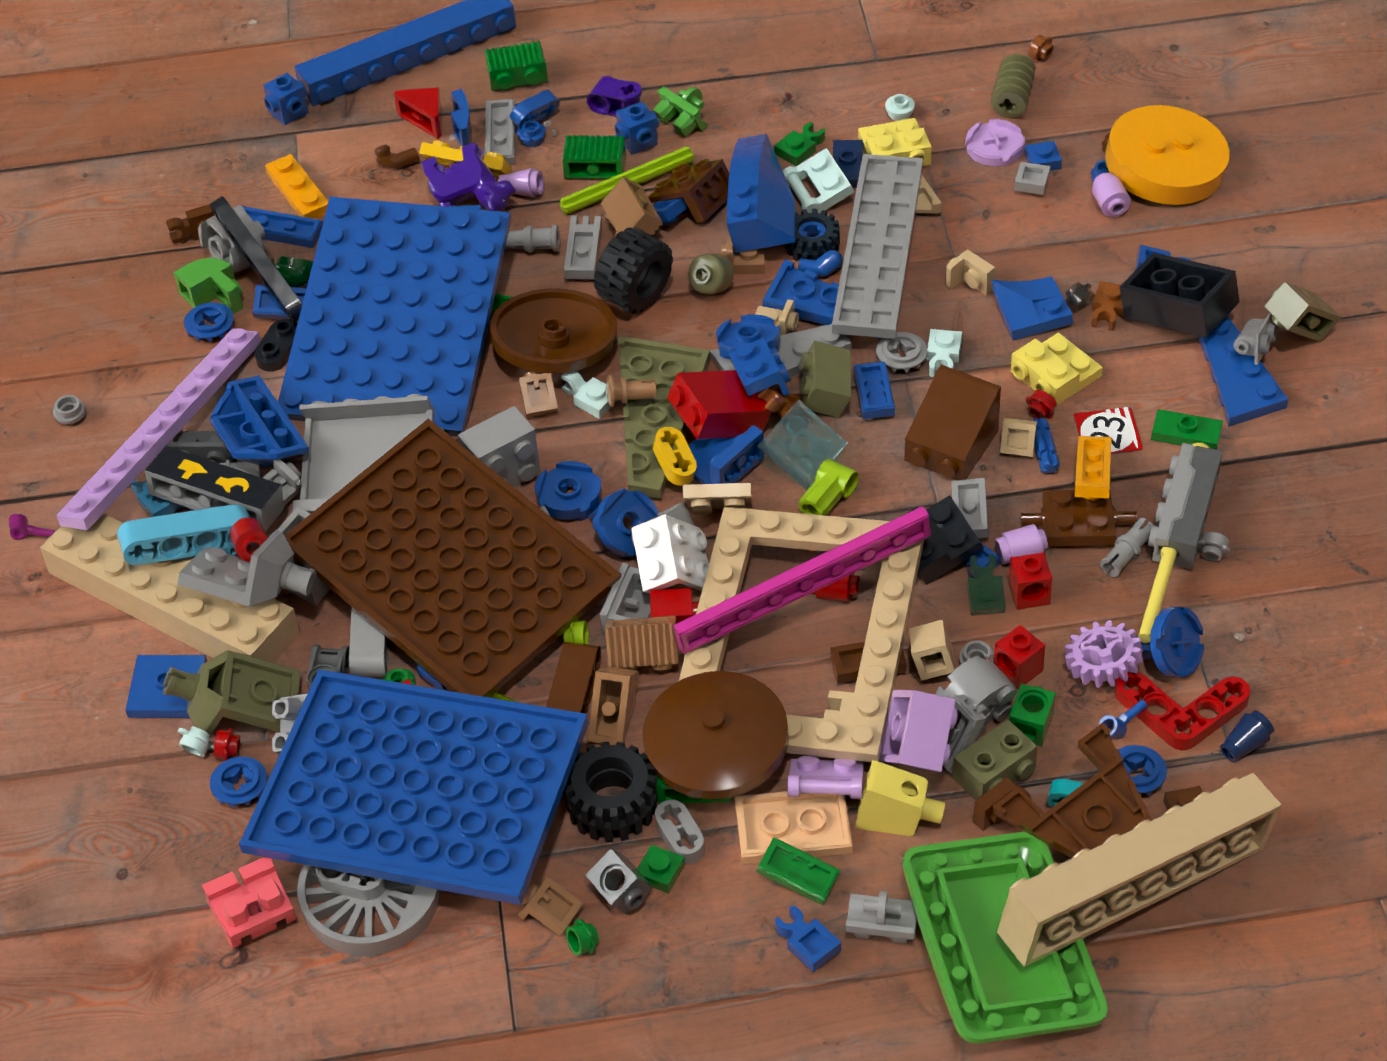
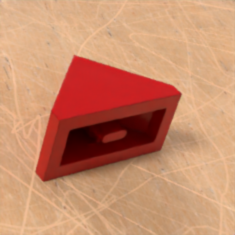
[394,87,442,139]

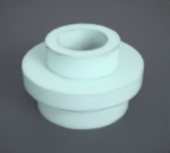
[885,94,915,121]

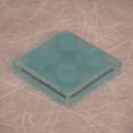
[758,400,847,491]

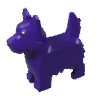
[421,142,516,212]

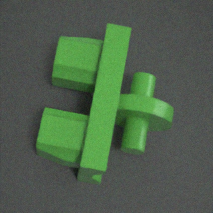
[653,86,708,137]

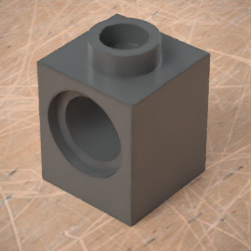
[585,848,653,914]

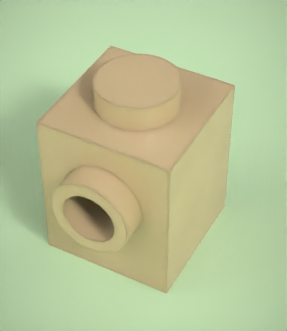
[909,620,955,681]

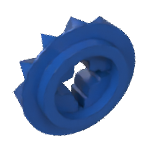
[184,302,235,343]
[1119,745,1167,796]
[210,757,267,808]

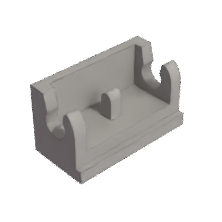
[600,563,651,636]

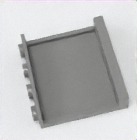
[293,394,436,514]

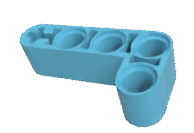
[117,505,250,565]

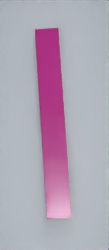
[673,506,931,654]

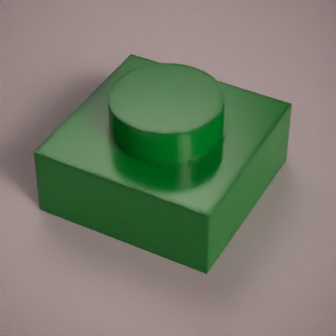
[637,844,685,894]

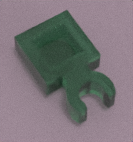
[967,554,1006,615]

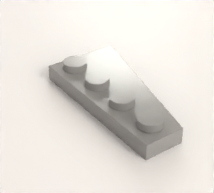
[710,324,852,386]

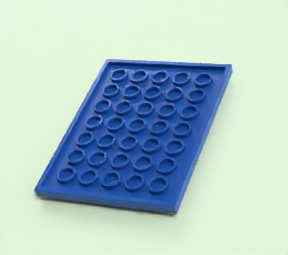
[278,197,512,437]
[239,669,589,905]

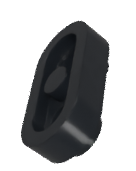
[255,319,298,372]

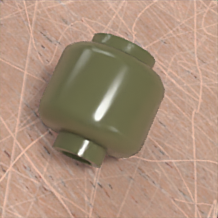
[688,253,734,294]

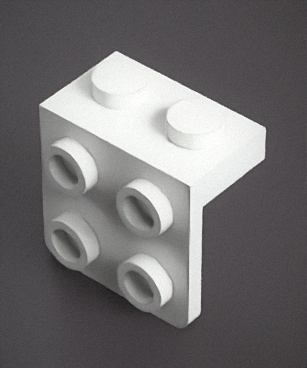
[632,514,709,594]

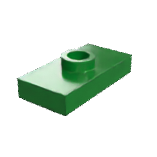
[1151,409,1223,450]
[756,837,840,905]

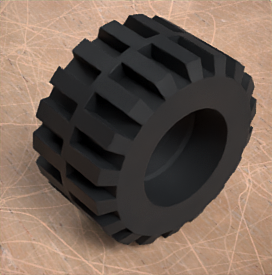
[594,227,673,314]
[565,741,658,842]

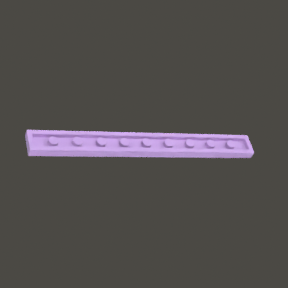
[56,328,261,530]

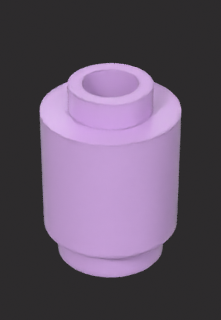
[1092,173,1131,217]
[995,524,1048,565]

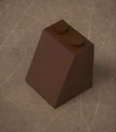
[905,364,1001,481]

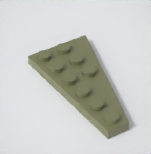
[618,336,710,499]

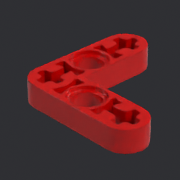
[1114,672,1251,751]

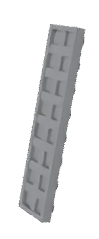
[832,154,923,339]

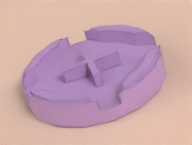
[965,119,1025,167]

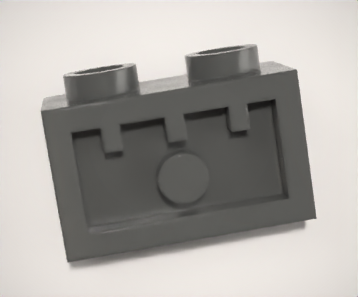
[166,431,237,463]

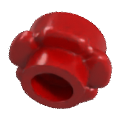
[1026,390,1057,419]
[214,727,241,761]

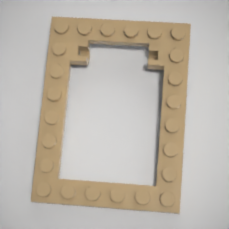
[679,507,924,762]

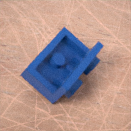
[728,337,791,396]

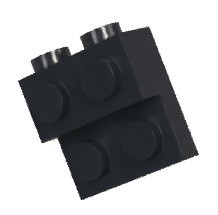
[904,495,984,585]

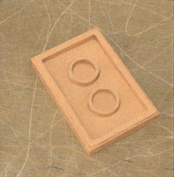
[735,791,853,864]

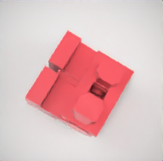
[202,857,296,949]

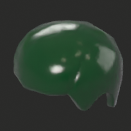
[271,256,313,288]

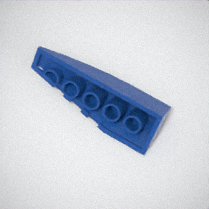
[727,134,796,253]

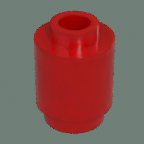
[230,518,268,562]
[811,573,860,602]

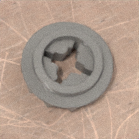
[876,332,927,373]

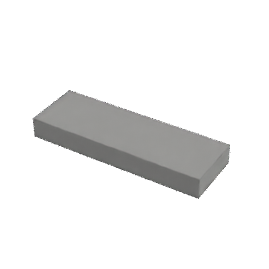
[485,99,515,165]

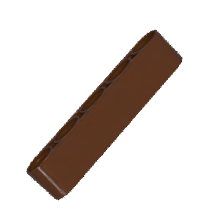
[546,642,601,791]

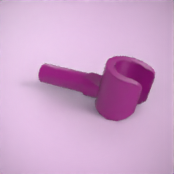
[9,514,56,540]

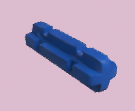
[1032,418,1060,474]

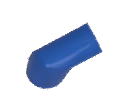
[798,250,843,277]

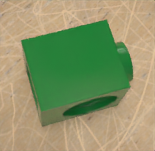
[1009,683,1056,747]

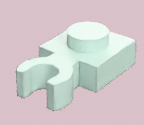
[927,329,962,377]

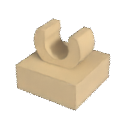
[1000,418,1037,457]

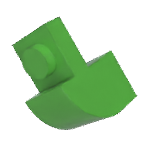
[173,258,243,314]

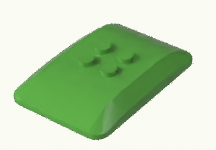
[902,832,1108,1044]

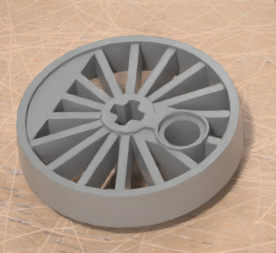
[297,865,440,956]

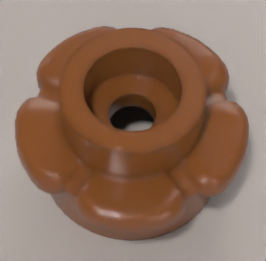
[1028,35,1054,62]

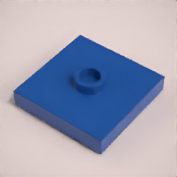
[125,655,207,718]

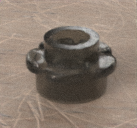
[1066,282,1095,311]

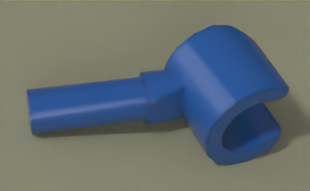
[1099,699,1148,739]

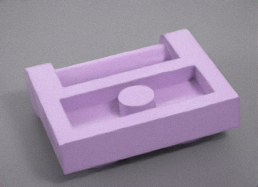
[788,756,863,799]

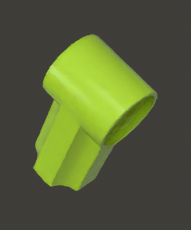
[798,458,859,516]

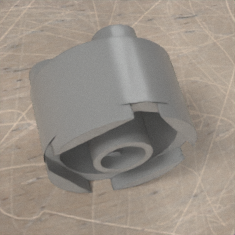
[198,205,265,274]
[935,655,1017,739]

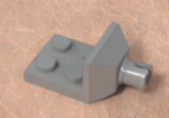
[177,530,317,606]

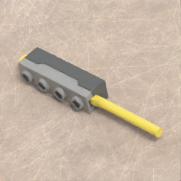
[1138,443,1223,643]

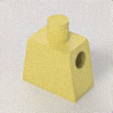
[855,760,945,836]

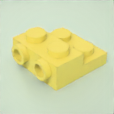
[858,118,932,166]
[1011,333,1103,405]

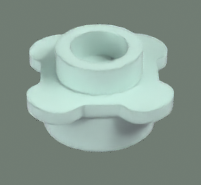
[178,726,214,757]

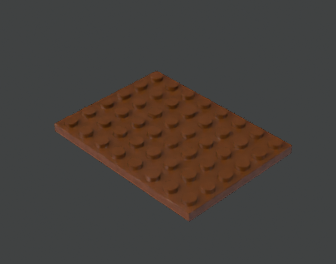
[284,418,621,698]

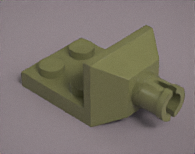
[162,650,301,735]

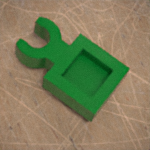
[774,122,825,166]

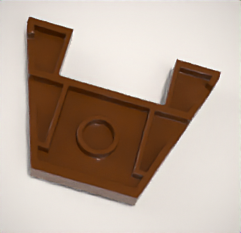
[993,723,1152,858]

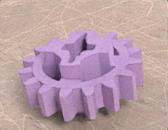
[1065,620,1143,688]

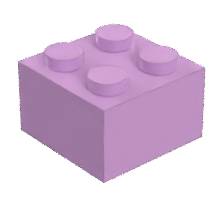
[879,690,957,772]

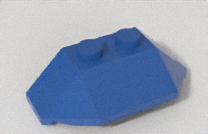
[210,375,308,467]

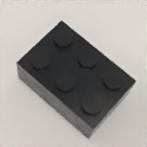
[1119,252,1240,338]

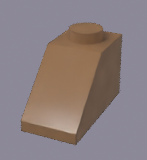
[587,666,639,745]

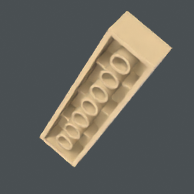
[40,513,300,663]
[997,773,1282,967]

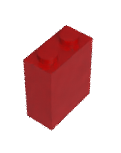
[667,370,772,439]

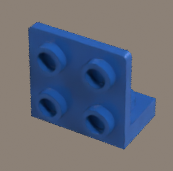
[675,425,764,484]

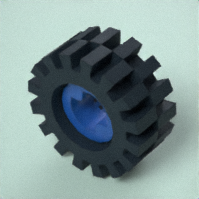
[785,209,840,261]

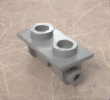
[1234,312,1278,365]

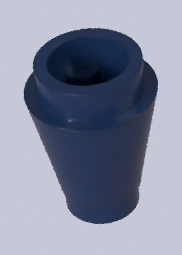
[1220,710,1274,762]

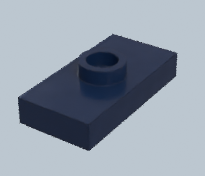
[833,140,863,188]

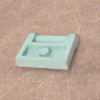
[783,148,854,214]

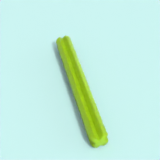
[559,147,694,215]

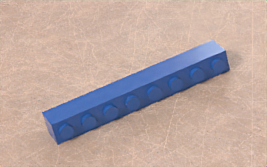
[294,0,516,107]

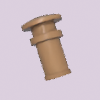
[606,375,656,407]

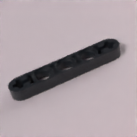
[209,196,302,323]

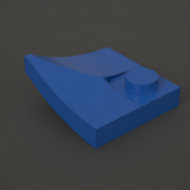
[991,276,1073,340]

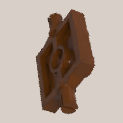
[1021,489,1137,546]

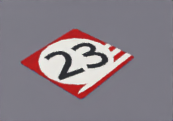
[1073,407,1143,454]

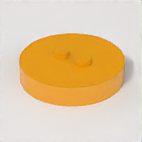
[1105,105,1230,205]

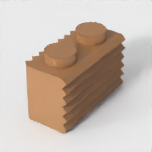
[600,177,662,236]
[605,616,679,671]

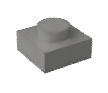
[1014,162,1051,195]

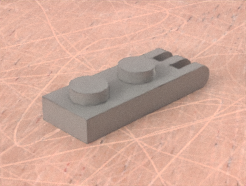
[564,216,602,279]

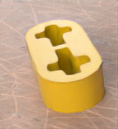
[652,427,697,486]

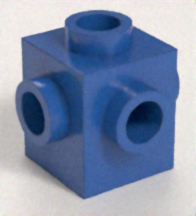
[263,72,308,126]
[614,101,659,155]

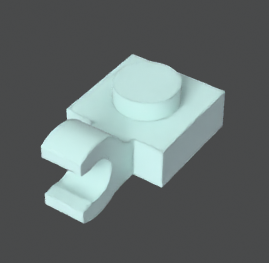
[561,371,617,419]

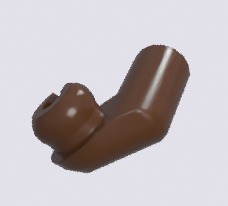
[374,145,420,169]

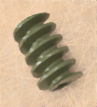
[991,54,1036,118]

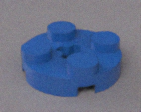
[716,314,781,359]
[535,461,602,521]
[592,489,659,559]

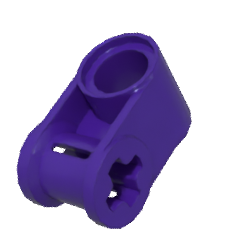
[586,76,642,117]

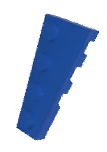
[1198,315,1288,427]

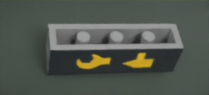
[145,446,284,532]

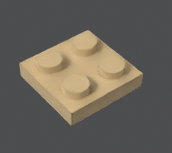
[683,483,753,515]

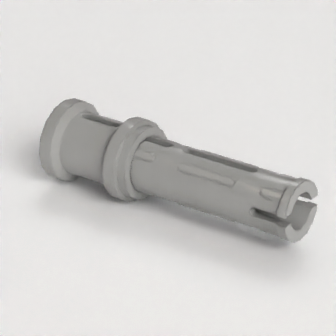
[505,225,561,253]

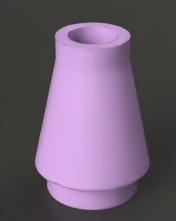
[498,168,544,198]

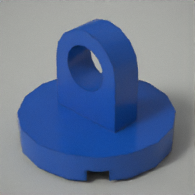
[1136,606,1204,677]

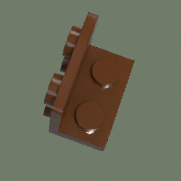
[648,159,729,223]

